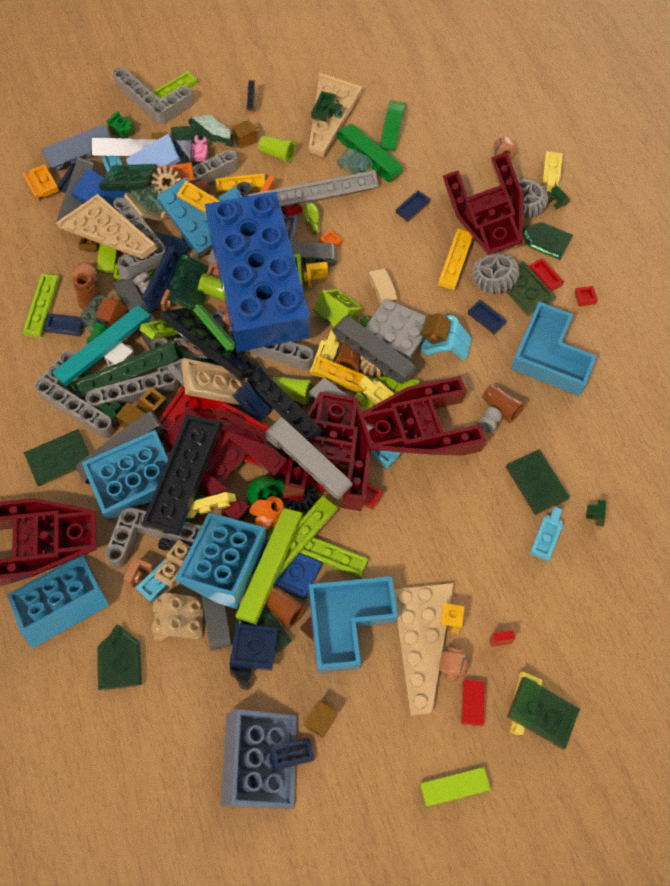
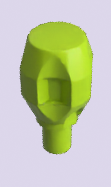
[303,203,319,234]

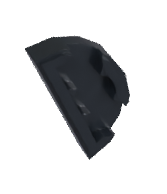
[247,80,255,111]

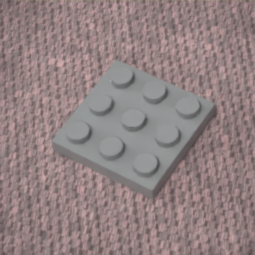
[365,298,426,360]

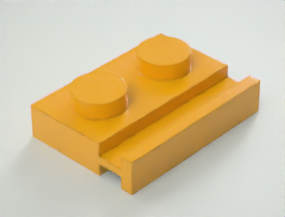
[22,164,59,200]

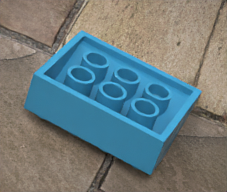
[82,430,168,521]
[175,512,267,609]
[7,556,109,649]

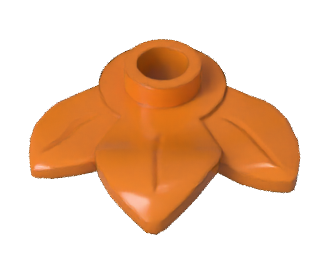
[249,496,283,531]

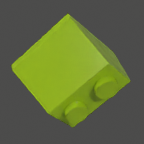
[312,289,365,327]

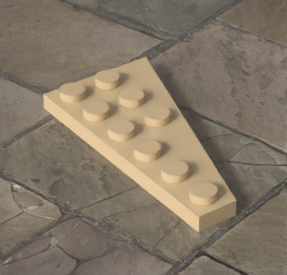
[309,72,362,157]
[56,194,157,259]
[394,583,454,716]

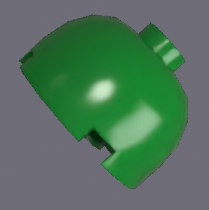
[246,475,285,510]

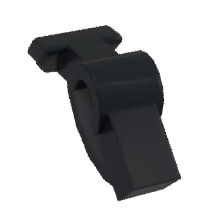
[230,666,252,690]

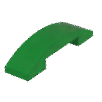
[380,100,406,152]

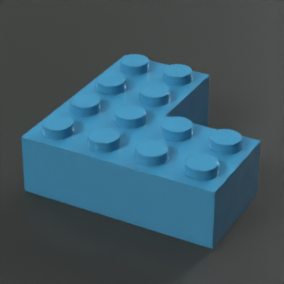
[157,177,242,258]
[510,302,597,396]
[308,576,398,674]

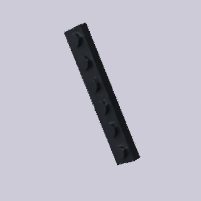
[246,368,323,443]

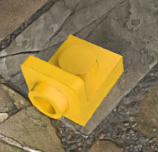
[303,262,328,288]
[441,603,464,633]

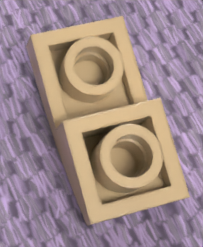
[368,269,397,305]
[154,540,191,588]

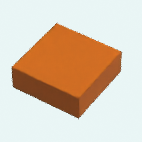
[319,230,343,248]

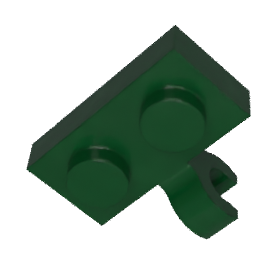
[311,91,343,122]

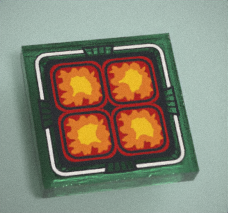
[167,338,214,363]

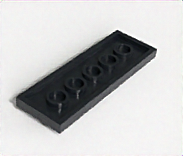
[160,308,263,380]
[142,414,224,536]

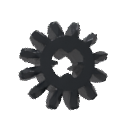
[284,483,318,513]

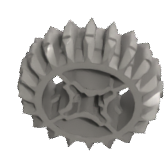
[518,177,548,219]
[471,252,519,294]

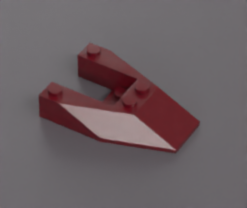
[443,152,523,255]
[358,376,486,456]
[282,392,371,511]
[163,408,289,521]
[0,498,97,587]

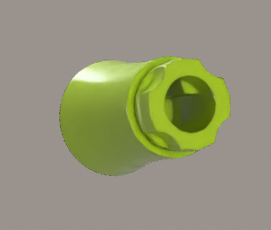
[258,136,296,164]
[198,274,225,302]
[273,376,313,405]

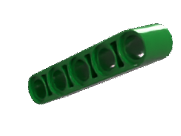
[337,123,403,182]

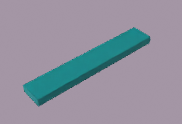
[52,305,151,386]

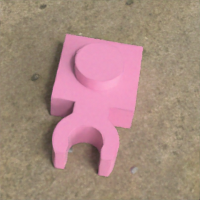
[189,135,208,162]

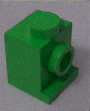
[107,111,135,139]

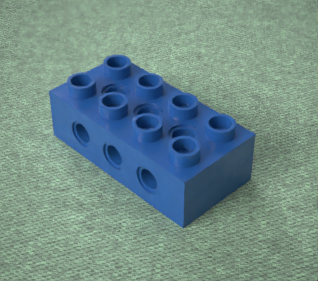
[205,191,310,352]

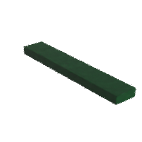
[70,341,180,399]

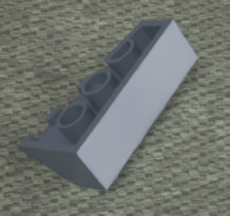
[40,124,110,170]

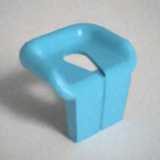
[421,315,472,360]

